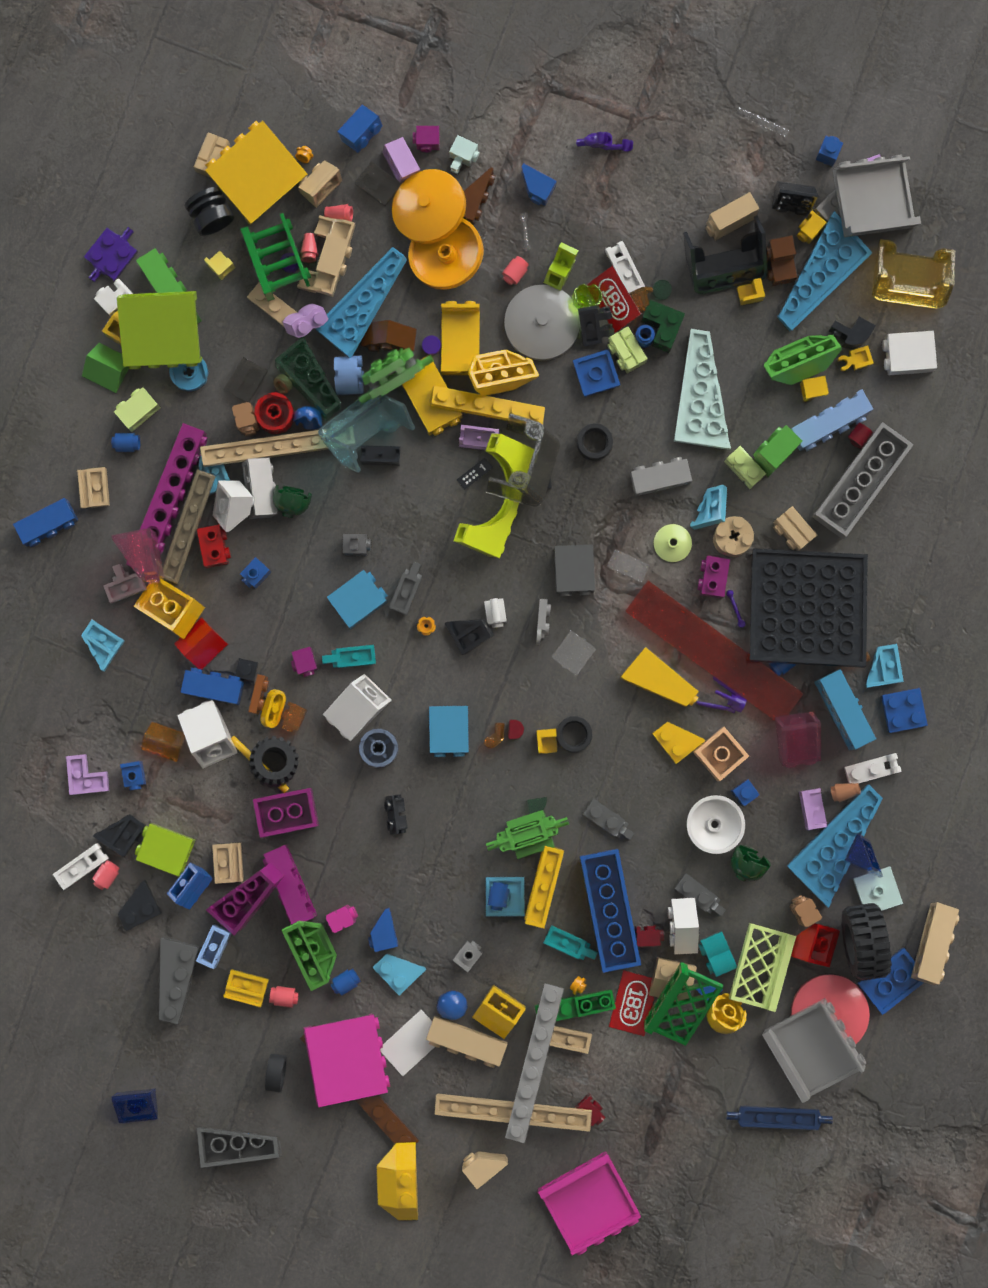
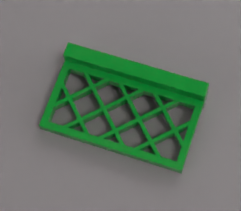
[644,962,723,1046]

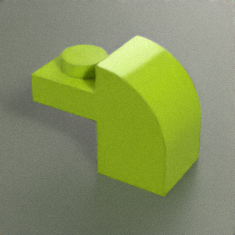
[543,242,579,291]

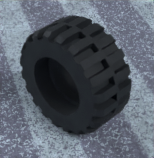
[841,903,892,981]

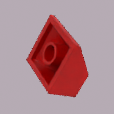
[791,923,840,968]

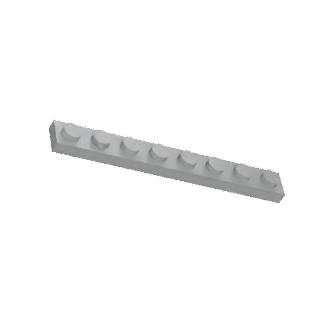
[505,983,564,1143]

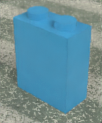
[327,570,388,629]
[429,706,469,757]

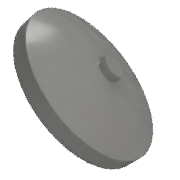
[504,285,580,361]

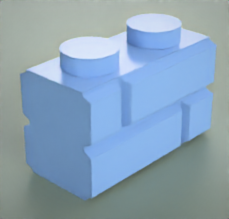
[196,924,232,969]

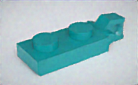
[322,645,376,668]
[544,925,598,960]

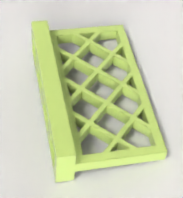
[729,923,796,1012]

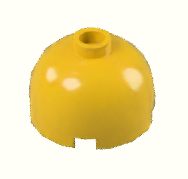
[706,993,747,1034]

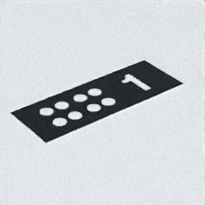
[457,458,493,490]

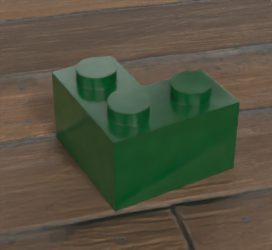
[641,300,685,353]

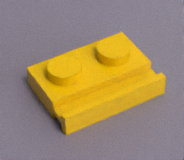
[223,969,269,1007]

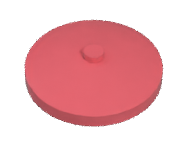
[791,974,870,1044]

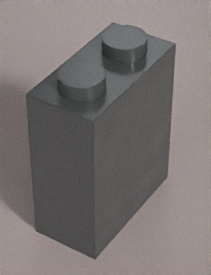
[554,544,595,597]

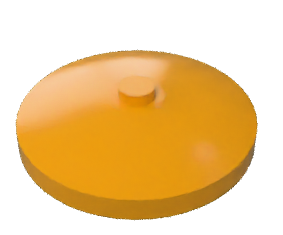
[392,169,466,244]
[408,218,484,290]

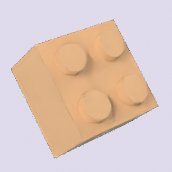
[693,727,749,781]

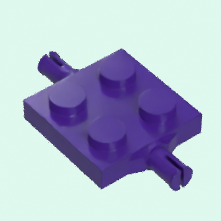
[84,227,138,282]

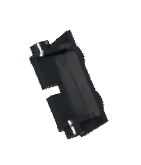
[384,794,408,835]

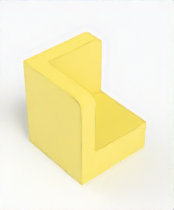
[204,251,235,280]

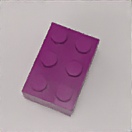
[253,788,319,838]

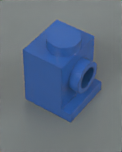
[120,761,146,790]

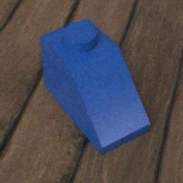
[521,163,557,206]
[368,908,398,952]

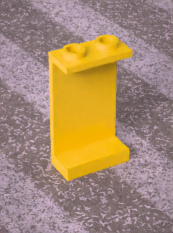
[441,301,480,375]
[402,357,463,436]

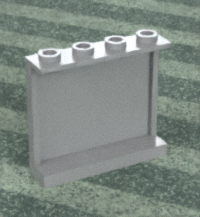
[833,155,921,237]
[762,998,866,1103]

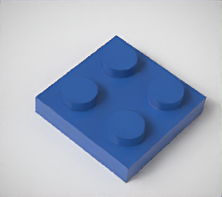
[573,349,620,397]
[881,688,928,733]

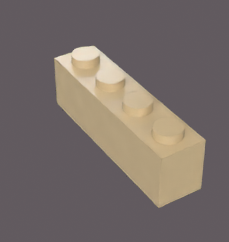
[911,902,959,985]
[426,1016,507,1068]

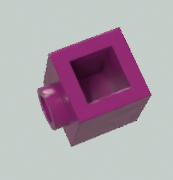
[413,126,440,153]
[291,647,318,677]

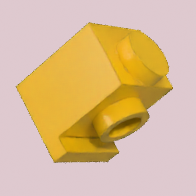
[797,210,826,244]

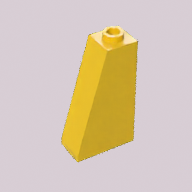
[620,647,699,707]

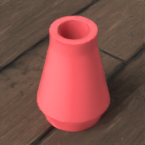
[324,204,353,221]
[299,233,318,263]

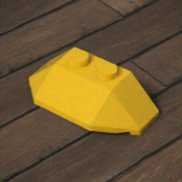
[468,350,539,396]
[377,1142,418,1220]

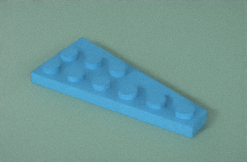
[777,211,872,331]
[315,247,407,358]
[787,784,883,908]

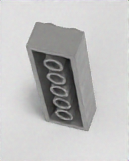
[812,422,914,539]

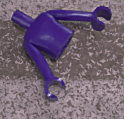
[576,132,633,151]

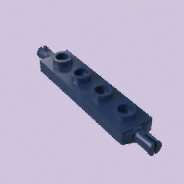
[726,1106,833,1130]

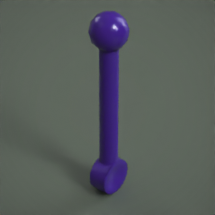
[726,590,746,628]

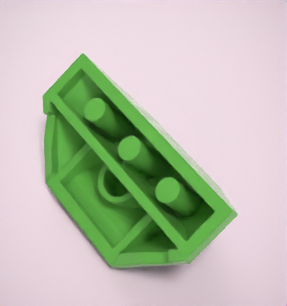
[764,335,842,385]
[281,921,337,991]

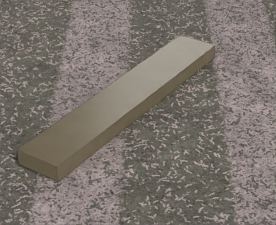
[159,469,216,584]

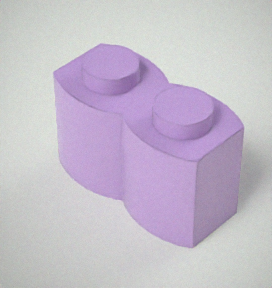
[283,304,328,337]

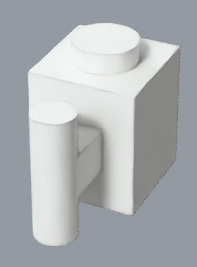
[94,279,133,317]
[484,598,507,628]

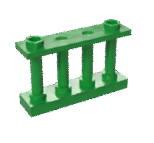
[241,213,311,302]

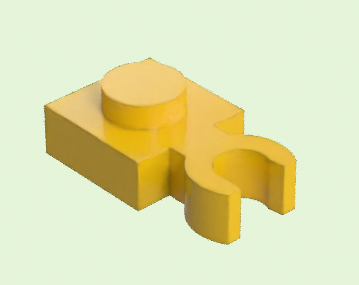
[837,346,874,371]

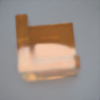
[629,287,653,313]

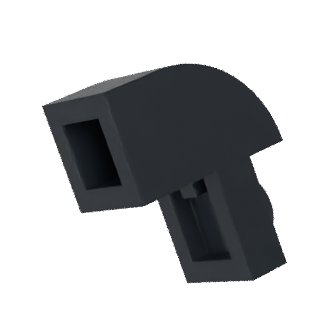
[829,316,876,349]

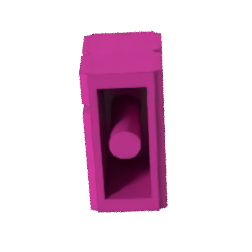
[326,905,358,933]

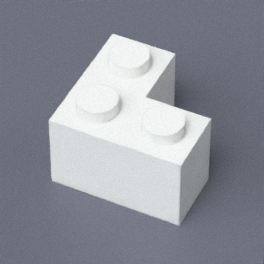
[668,898,699,954]

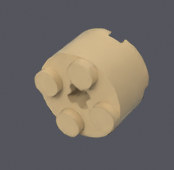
[713,516,754,557]

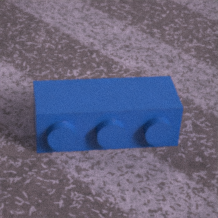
[13,498,78,547]
[181,668,244,705]

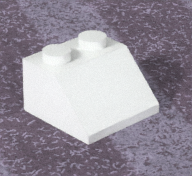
[213,481,254,532]

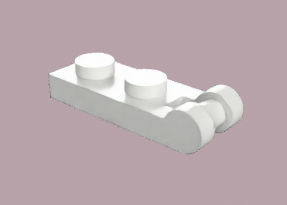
[605,241,645,295]
[844,753,902,784]
[53,843,109,890]

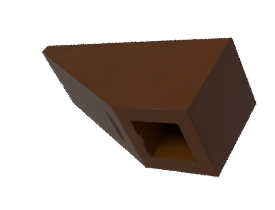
[463,168,496,226]

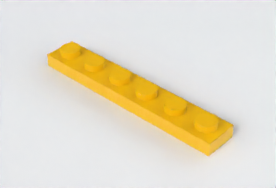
[430,386,545,427]

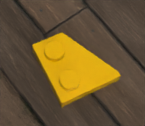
[652,722,705,764]

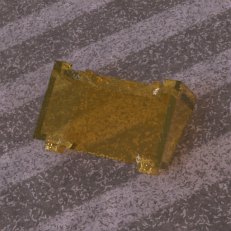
[872,239,955,308]

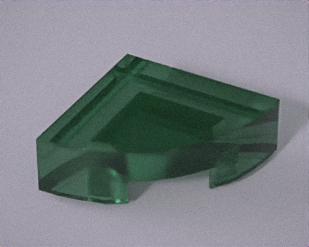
[527,797,547,814]

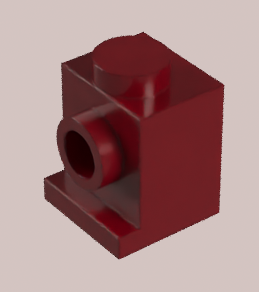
[635,926,664,947]
[575,1093,606,1126]

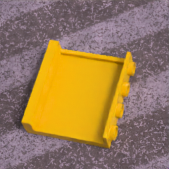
[204,120,308,225]
[524,846,564,928]

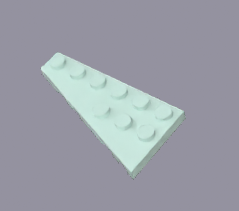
[674,329,731,450]

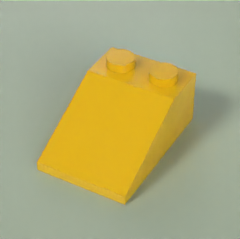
[134,575,205,639]

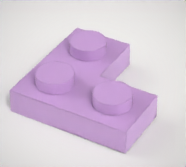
[66,754,109,795]

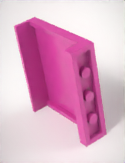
[303,1013,390,1107]
[538,1151,641,1255]

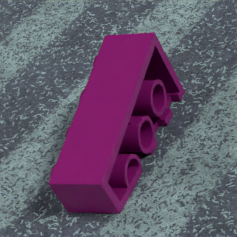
[263,845,317,924]
[206,863,285,936]

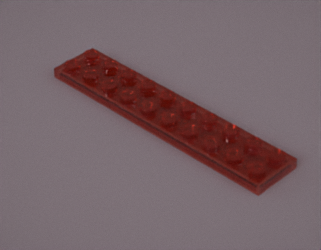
[625,581,803,725]

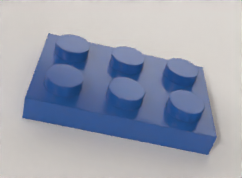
[858,948,924,1015]

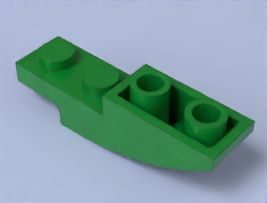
[534,990,616,1021]

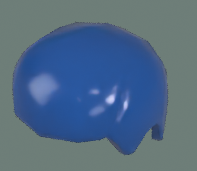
[293,406,322,429]
[436,991,468,1021]

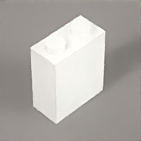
[882,331,937,375]

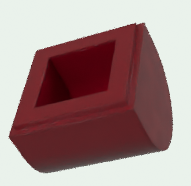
[848,422,873,449]
[508,720,524,740]

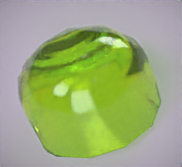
[571,283,603,309]

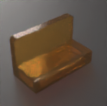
[141,722,186,762]

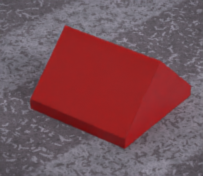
[174,617,228,670]

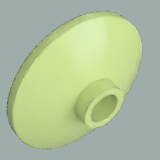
[654,524,692,562]

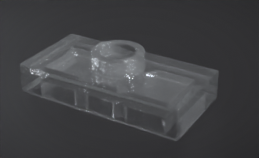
[607,549,650,583]

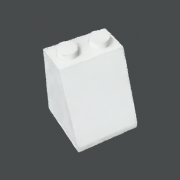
[323,674,391,741]
[177,700,238,768]

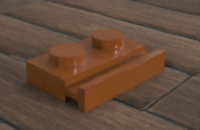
[248,674,269,715]

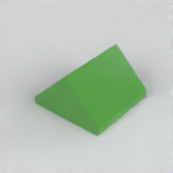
[82,343,129,393]

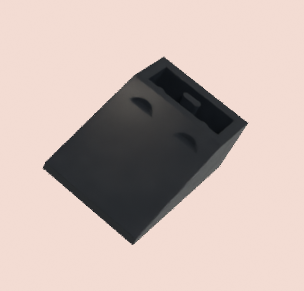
[772,181,818,215]

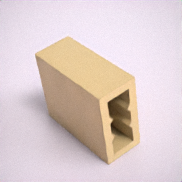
[706,192,759,241]

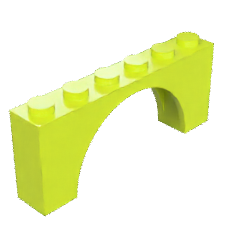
[454,433,537,558]

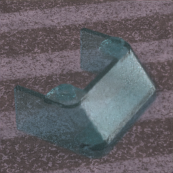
[318,395,415,472]

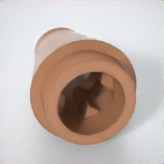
[831,783,861,803]

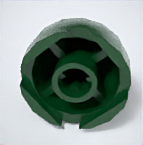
[273,485,312,518]
[731,845,771,882]

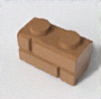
[232,402,260,437]
[789,895,822,927]

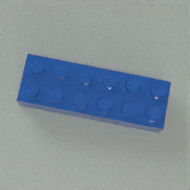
[579,849,641,972]

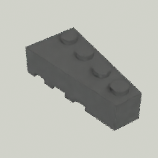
[159,937,202,1024]
[197,1127,282,1168]

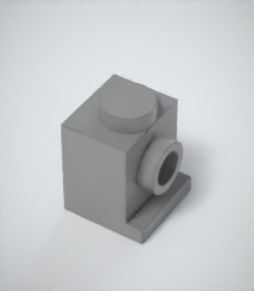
[453,940,483,972]

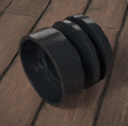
[184,187,235,236]

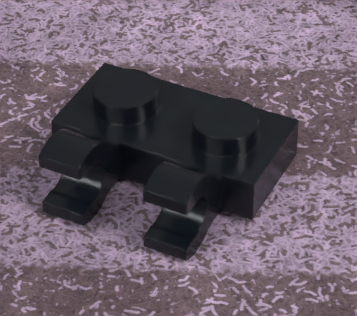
[578,305,614,346]

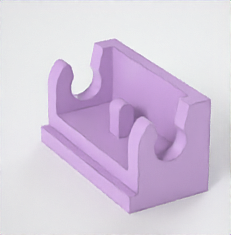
[382,137,420,185]
[459,425,499,450]
[799,788,827,830]

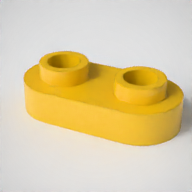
[260,689,286,728]

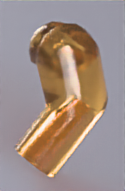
[484,723,505,748]

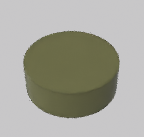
[273,374,292,394]

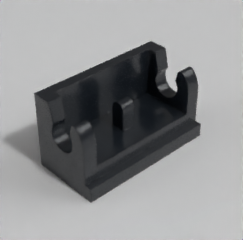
[361,445,400,466]

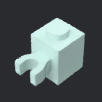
[449,135,480,175]

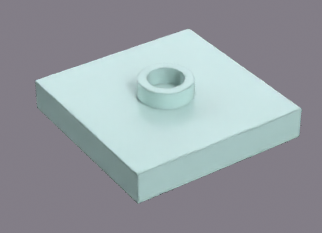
[853,866,903,911]

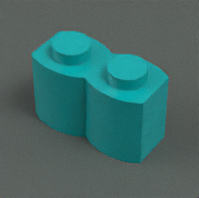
[698,931,737,977]

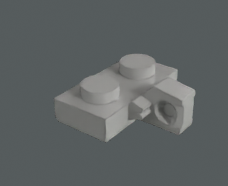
[104,564,147,604]

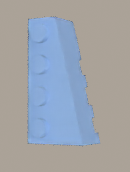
[791,389,873,452]

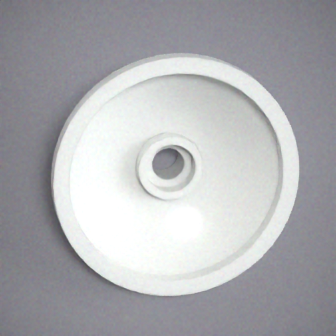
[687,795,745,854]

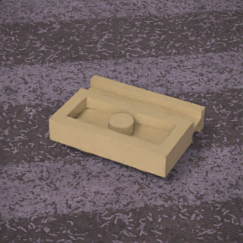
[77,467,110,509]
[213,843,244,884]

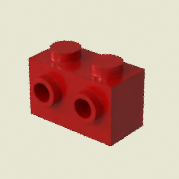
[197,525,231,568]

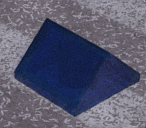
[845,834,883,878]
[112,1088,158,1123]

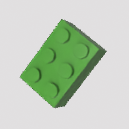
[753,425,802,477]

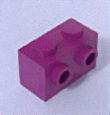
[697,556,730,599]

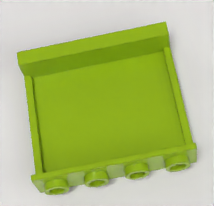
[117,291,202,369]

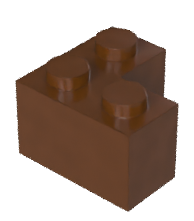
[766,236,797,286]
[361,320,417,352]

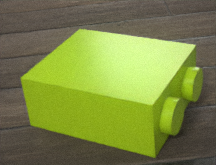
[135,823,196,876]

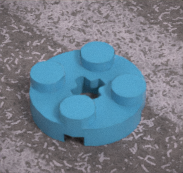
[169,359,208,391]

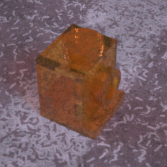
[282,702,308,732]

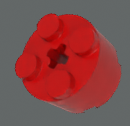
[254,392,295,434]

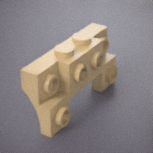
[297,215,356,297]

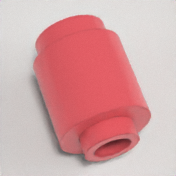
[502,256,529,285]
[92,860,120,890]
[269,986,299,1008]

